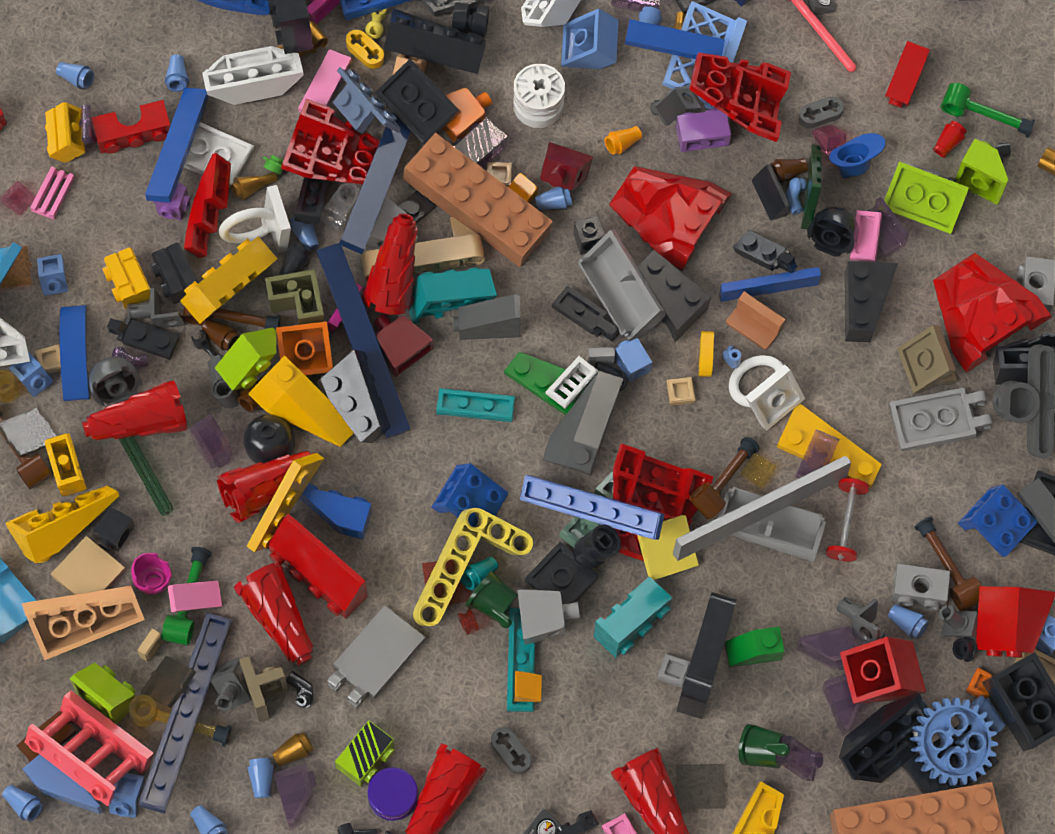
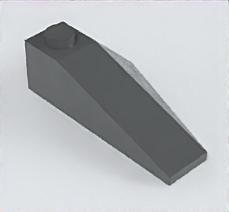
[542,371,623,476]

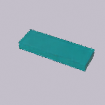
[436,388,515,422]

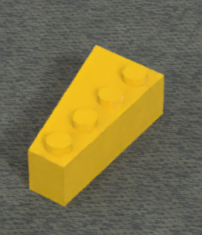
[180,236,278,324]

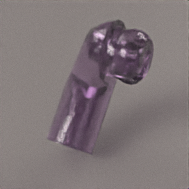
[112,347,149,369]

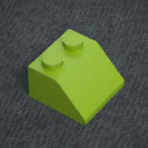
[955,139,1008,205]
[215,327,276,391]
[70,662,138,725]

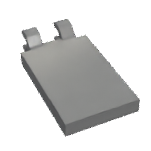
[889,388,992,451]
[327,605,425,708]

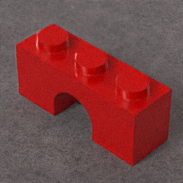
[91,100,170,154]

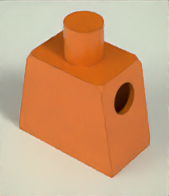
[444,88,492,145]

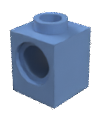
[615,338,653,383]
[1035,614,1055,656]

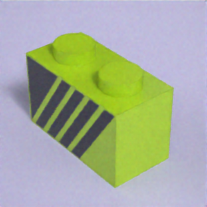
[335,720,395,787]

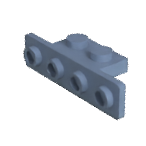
[333,67,401,133]

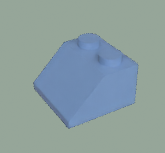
[561,9,618,69]

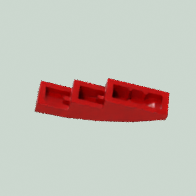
[184,153,231,258]

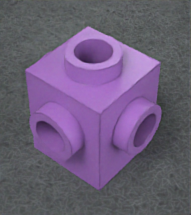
[153,182,191,221]

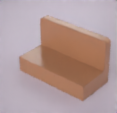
[726,292,786,350]

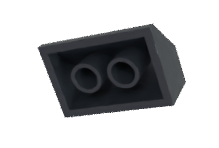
[982,652,1055,752]

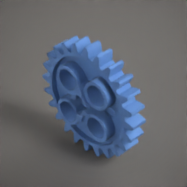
[910,698,998,786]

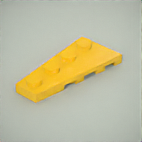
[777,404,882,489]
[247,453,325,552]
[732,781,784,834]

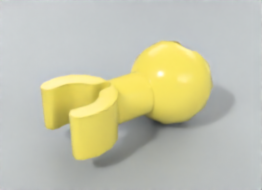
[365,8,387,39]

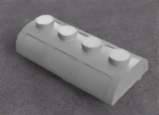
[578,230,666,340]
[717,487,826,563]

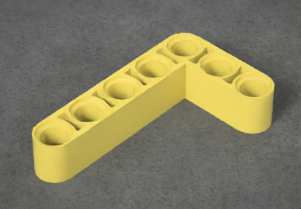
[413,508,533,626]

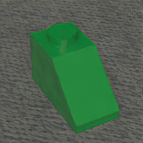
[725,627,784,667]

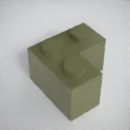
[265,269,324,325]

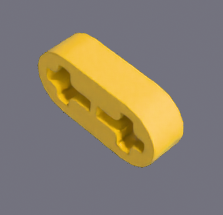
[346,30,384,69]
[698,331,714,377]

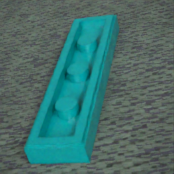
[507,608,535,712]

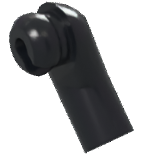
[594,362,627,391]
[286,671,314,708]

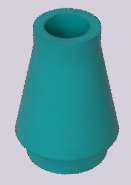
[460,556,498,590]

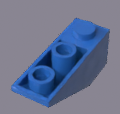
[299,484,372,540]

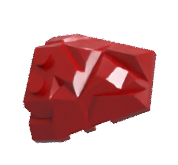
[689,53,791,142]
[281,98,380,185]
[609,166,732,271]
[933,253,1052,373]
[613,444,714,562]

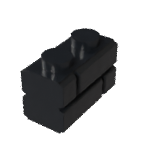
[150,242,199,304]

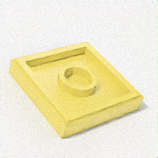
[637,515,699,580]

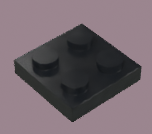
[525,542,599,604]

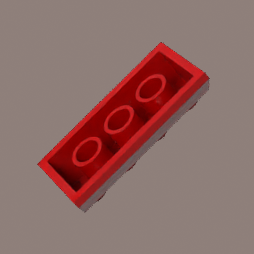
[268,513,368,618]

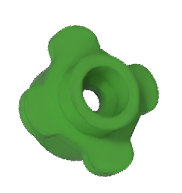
[263,155,284,175]

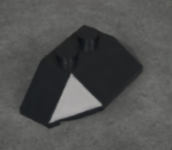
[839,693,928,783]

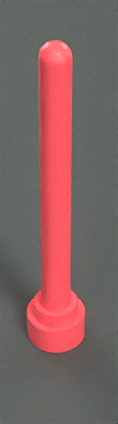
[788,0,856,72]

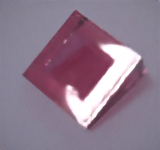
[812,125,847,155]
[0,181,35,215]

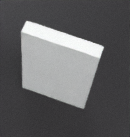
[184,122,255,188]

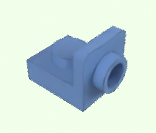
[37,254,68,296]
[9,352,53,397]
[109,773,144,818]

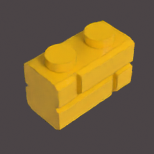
[45,102,85,163]
[102,247,150,309]
[44,433,87,497]

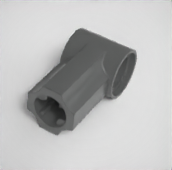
[207,354,240,409]

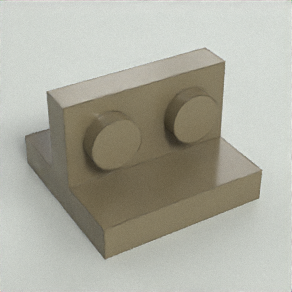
[897,325,958,394]
[239,656,288,723]

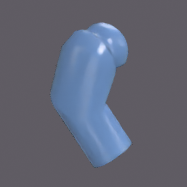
[785,178,807,215]
[722,346,741,369]

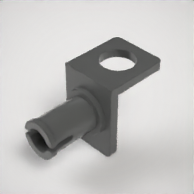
[650,86,703,126]
[127,288,185,328]
[837,597,880,644]
[939,605,978,642]
[211,657,251,711]

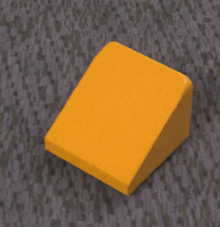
[508,173,538,203]
[515,671,542,702]

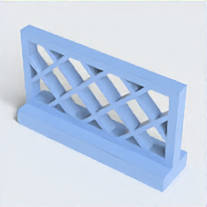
[662,1,747,109]

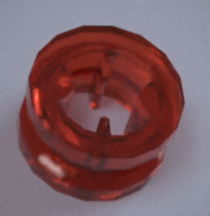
[457,609,479,635]

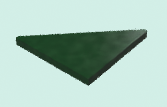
[801,144,822,230]

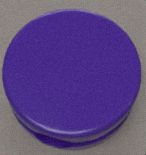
[367,767,418,821]

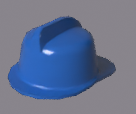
[829,133,885,179]

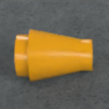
[604,126,642,155]

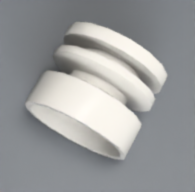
[513,64,565,128]

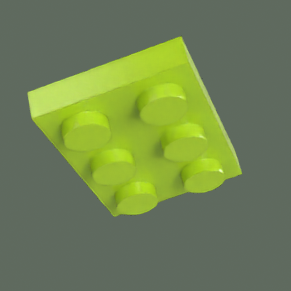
[881,162,969,234]

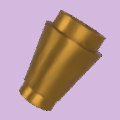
[272,731,314,767]

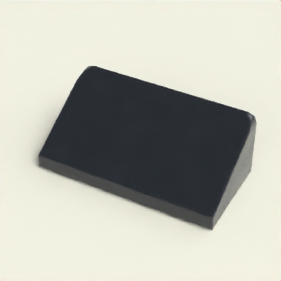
[752,164,790,221]

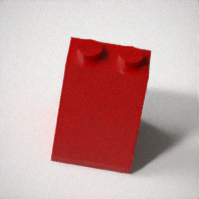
[976,586,1055,658]
[840,637,926,704]

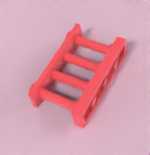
[24,690,154,806]

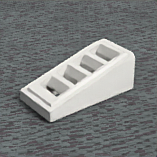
[546,356,598,409]

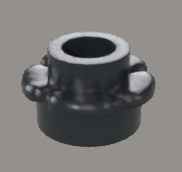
[952,637,977,662]

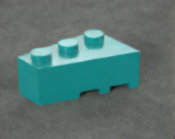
[409,268,497,324]
[593,577,672,658]

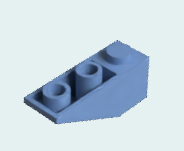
[23,754,103,814]

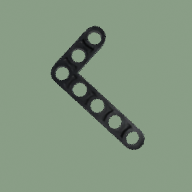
[676,592,737,719]

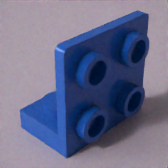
[431,463,508,527]
[958,484,1037,557]

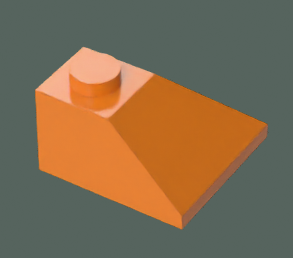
[276,322,333,376]

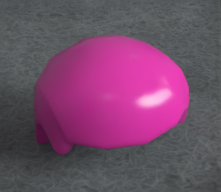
[131,552,172,595]

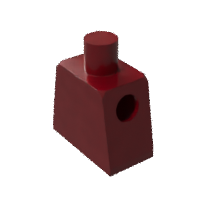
[540,142,593,190]
[374,314,433,377]

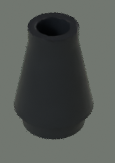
[278,243,311,275]

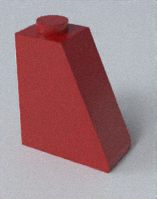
[885,41,930,108]

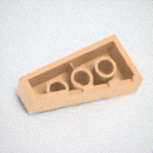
[22,586,145,660]

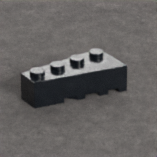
[383,8,486,74]

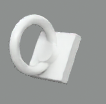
[219,185,291,253]
[728,355,805,431]

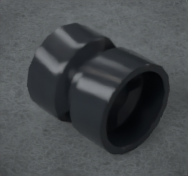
[452,2,489,37]
[574,525,621,569]

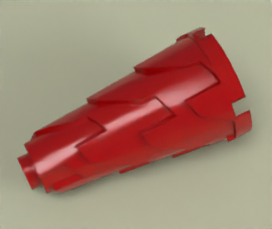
[362,213,417,315]
[82,380,187,441]
[217,451,317,523]
[234,561,314,666]
[405,743,487,834]
[610,747,689,834]

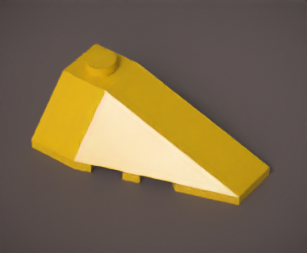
[248,356,354,447]
[6,485,119,563]

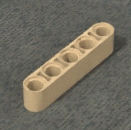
[361,234,485,281]

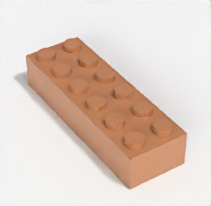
[403,133,553,267]
[829,782,1005,834]

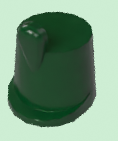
[465,571,518,628]
[738,724,790,768]

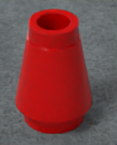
[933,121,967,158]

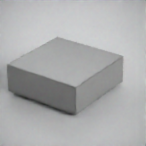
[588,347,615,366]
[657,653,691,688]

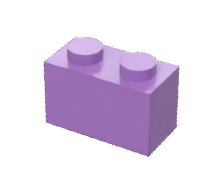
[676,109,731,152]

